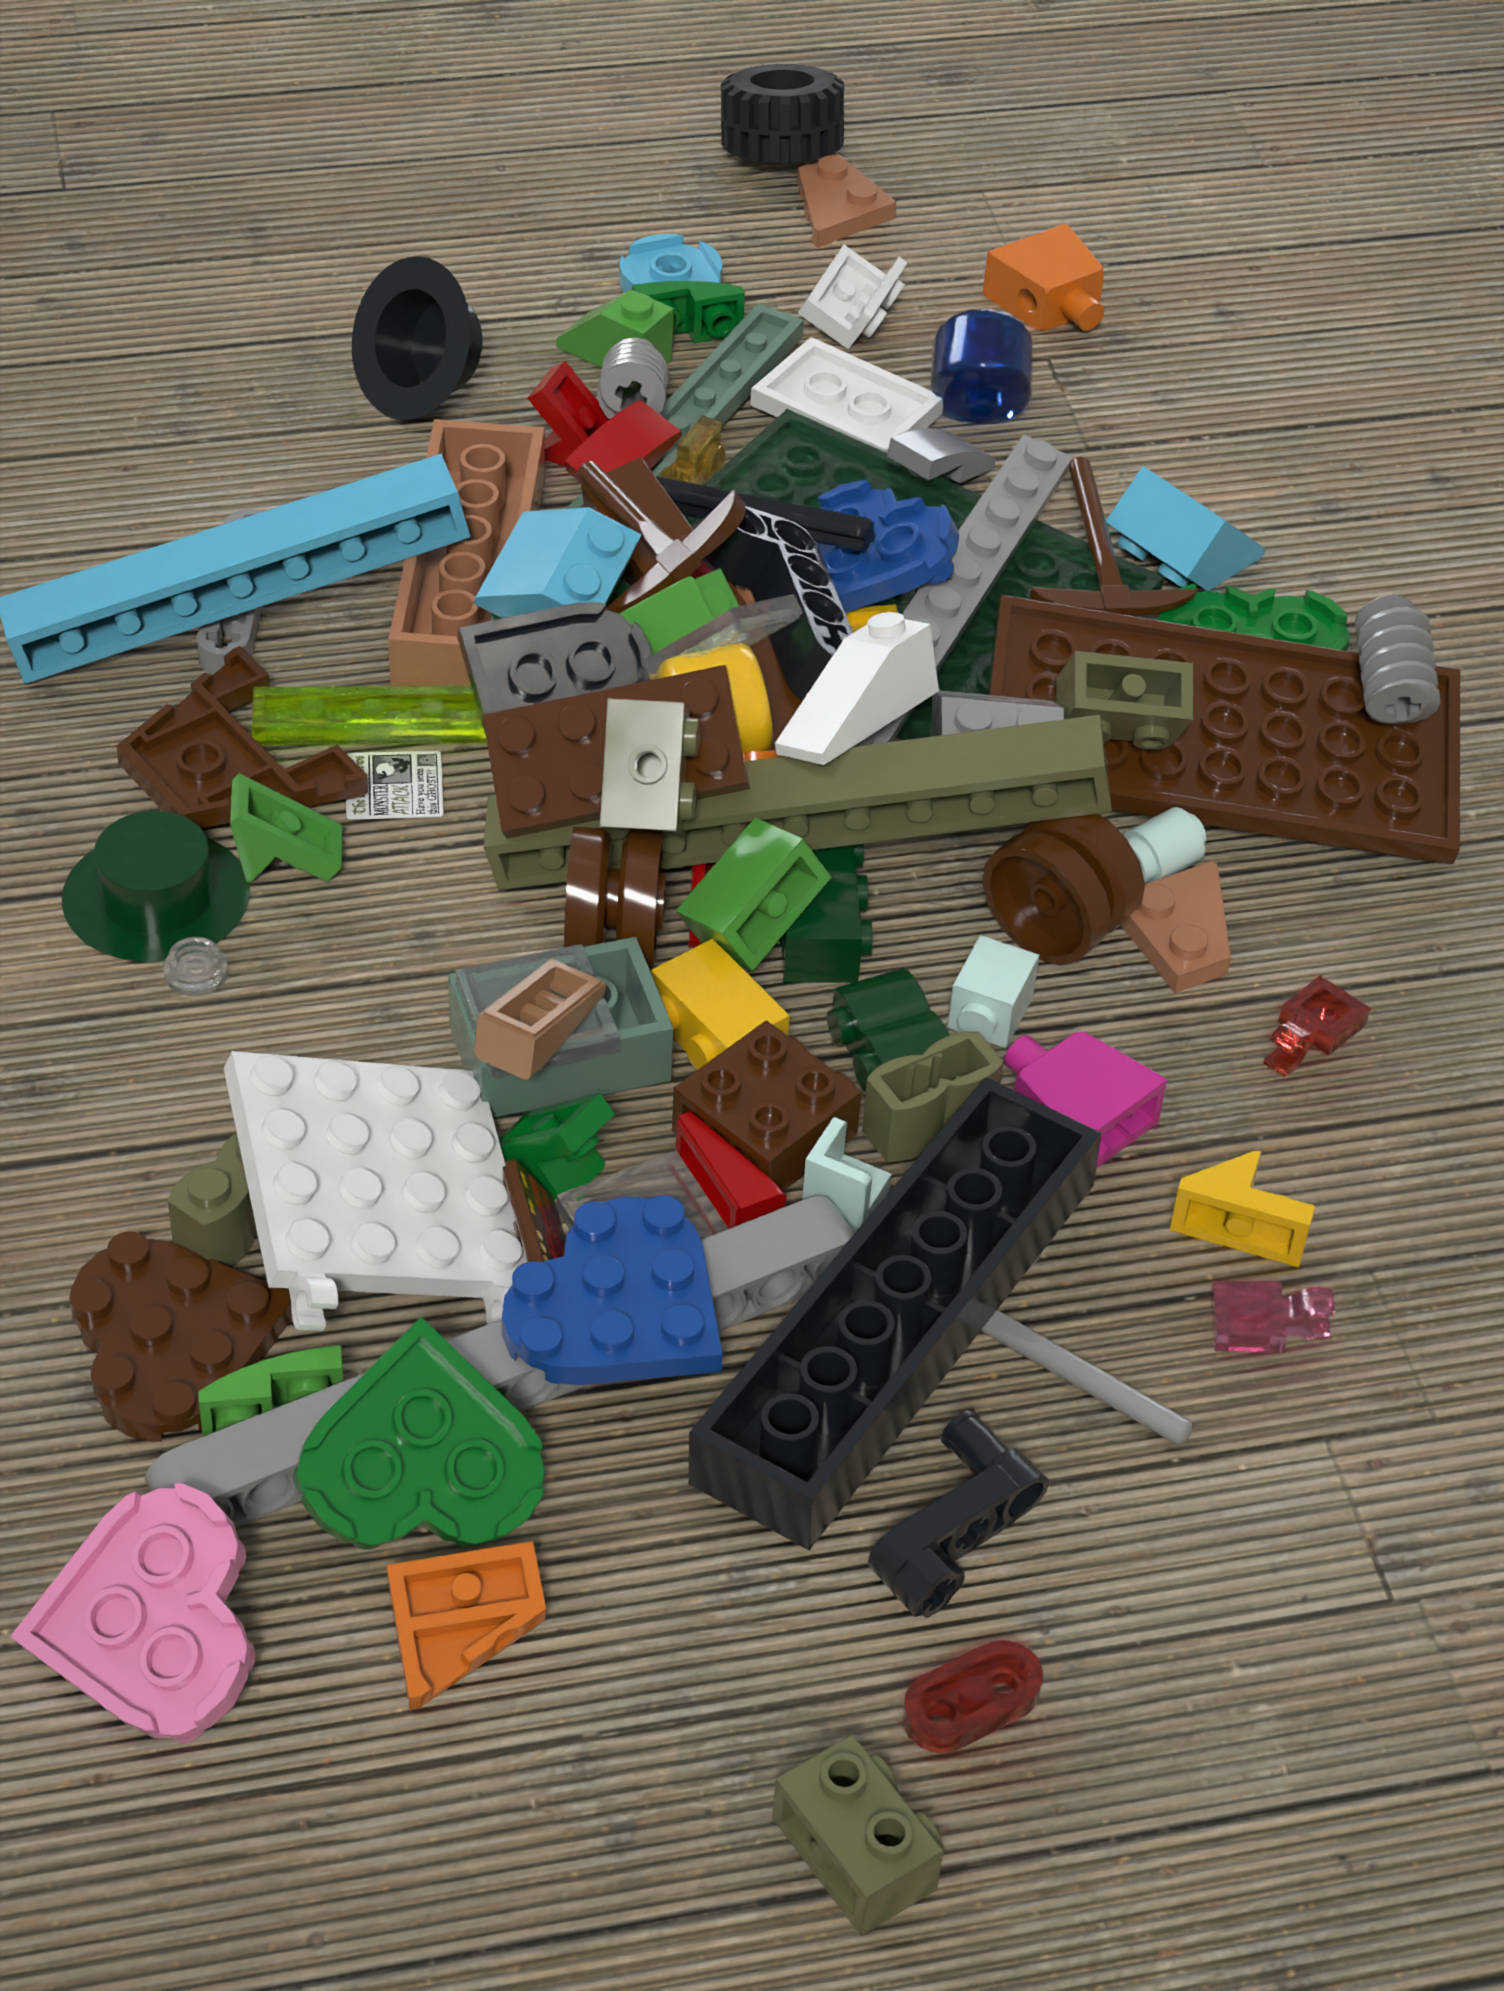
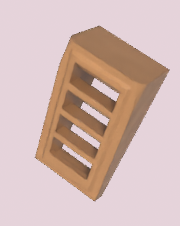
[474,959,606,1080]

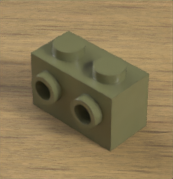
[1056,651,1193,750]
[772,1735,944,1936]

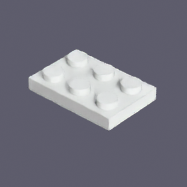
[750,337,944,467]

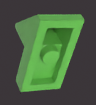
[619,568,747,665]
[230,773,342,883]

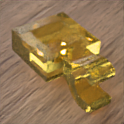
[659,415,726,485]

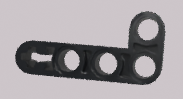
[705,506,853,700]

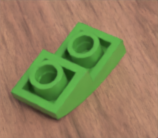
[198,1345,343,1437]

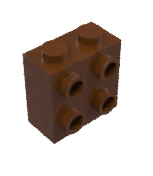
[672,1020,862,1191]

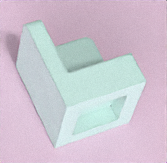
[802,1117,892,1233]

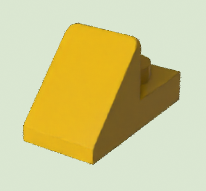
[1169,1151,1316,1268]

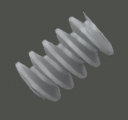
[597,337,669,419]
[1355,594,1441,724]

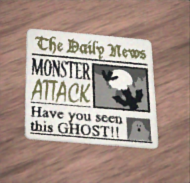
[346,750,444,820]

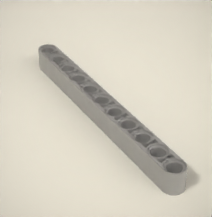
[145,1195,855,1528]

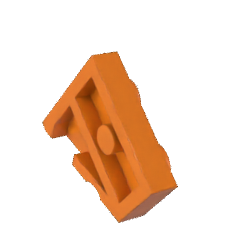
[387,1541,546,1710]

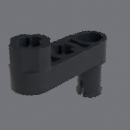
[868,1410,1049,1618]

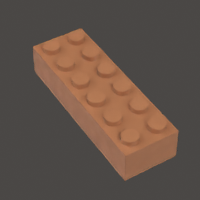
[388,419,545,699]

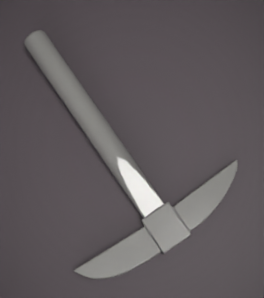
[981,1255,1193,1445]

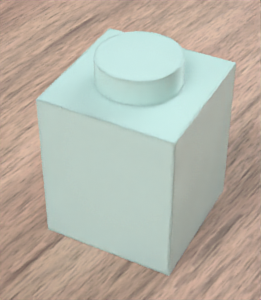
[948,935,1039,1048]

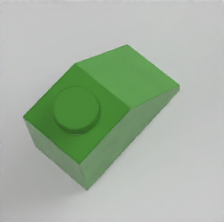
[556,289,674,383]

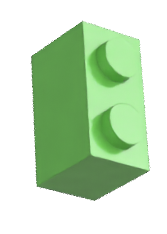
[676,817,832,972]

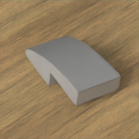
[887,428,996,483]

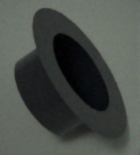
[352,256,483,420]

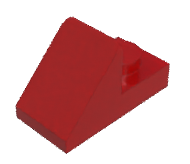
[527,360,609,467]

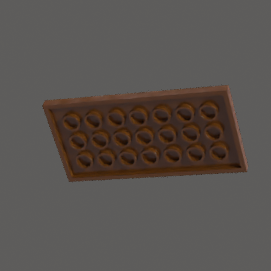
[988,595,1460,864]

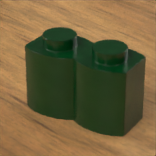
[827,968,950,1091]

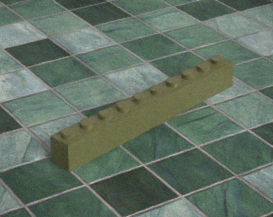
[483,715,1112,890]

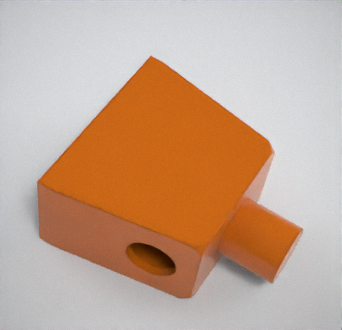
[983,223,1104,331]

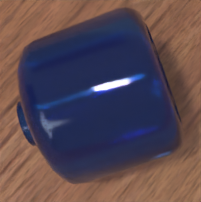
[931,308,1033,424]

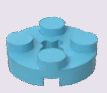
[619,234,723,292]

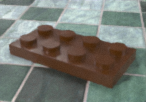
[483,665,750,839]

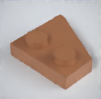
[797,153,896,248]
[1121,861,1231,993]

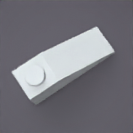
[775,612,939,765]

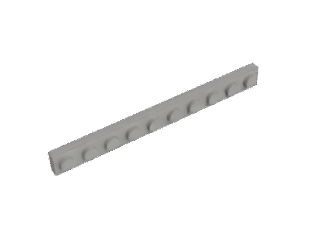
[853,434,1073,747]

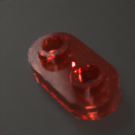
[902,1640,1043,1753]

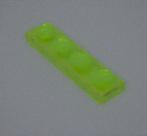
[251,686,487,745]

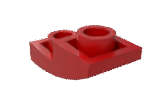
[565,400,682,483]

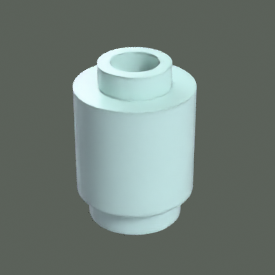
[1123,807,1206,884]

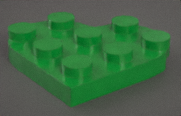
[1158,584,1351,651]
[293,1317,545,1550]

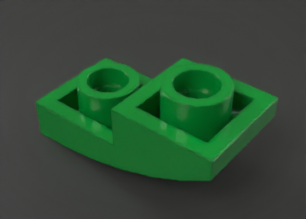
[632,281,745,344]

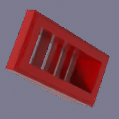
[674,1111,786,1232]

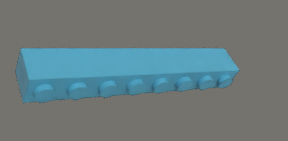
[0,454,471,684]

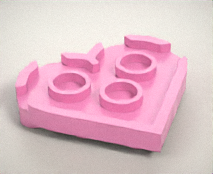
[10,1483,256,1743]

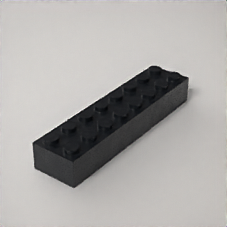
[688,1078,1101,1550]

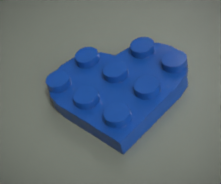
[817,480,960,613]
[502,1195,723,1385]

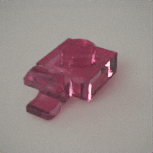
[1211,1280,1335,1353]

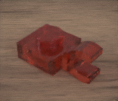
[1264,975,1371,1077]

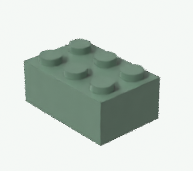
[448,937,673,1118]

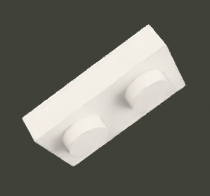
[798,244,907,349]

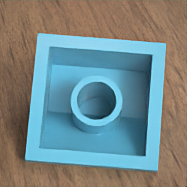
[1106,466,1266,591]
[473,507,642,618]

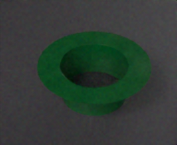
[62,811,250,962]

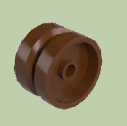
[982,814,1145,965]
[564,826,666,969]

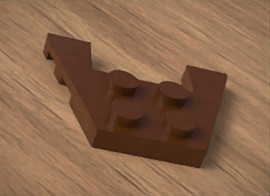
[116,646,368,829]

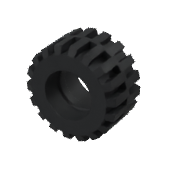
[721,64,844,164]

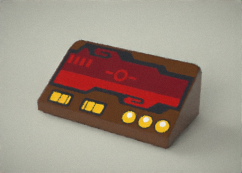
[503,1160,566,1262]

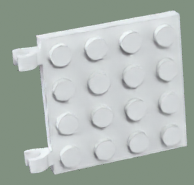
[224,1051,527,1331]

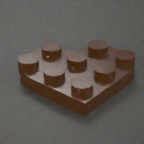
[69,1231,292,1442]

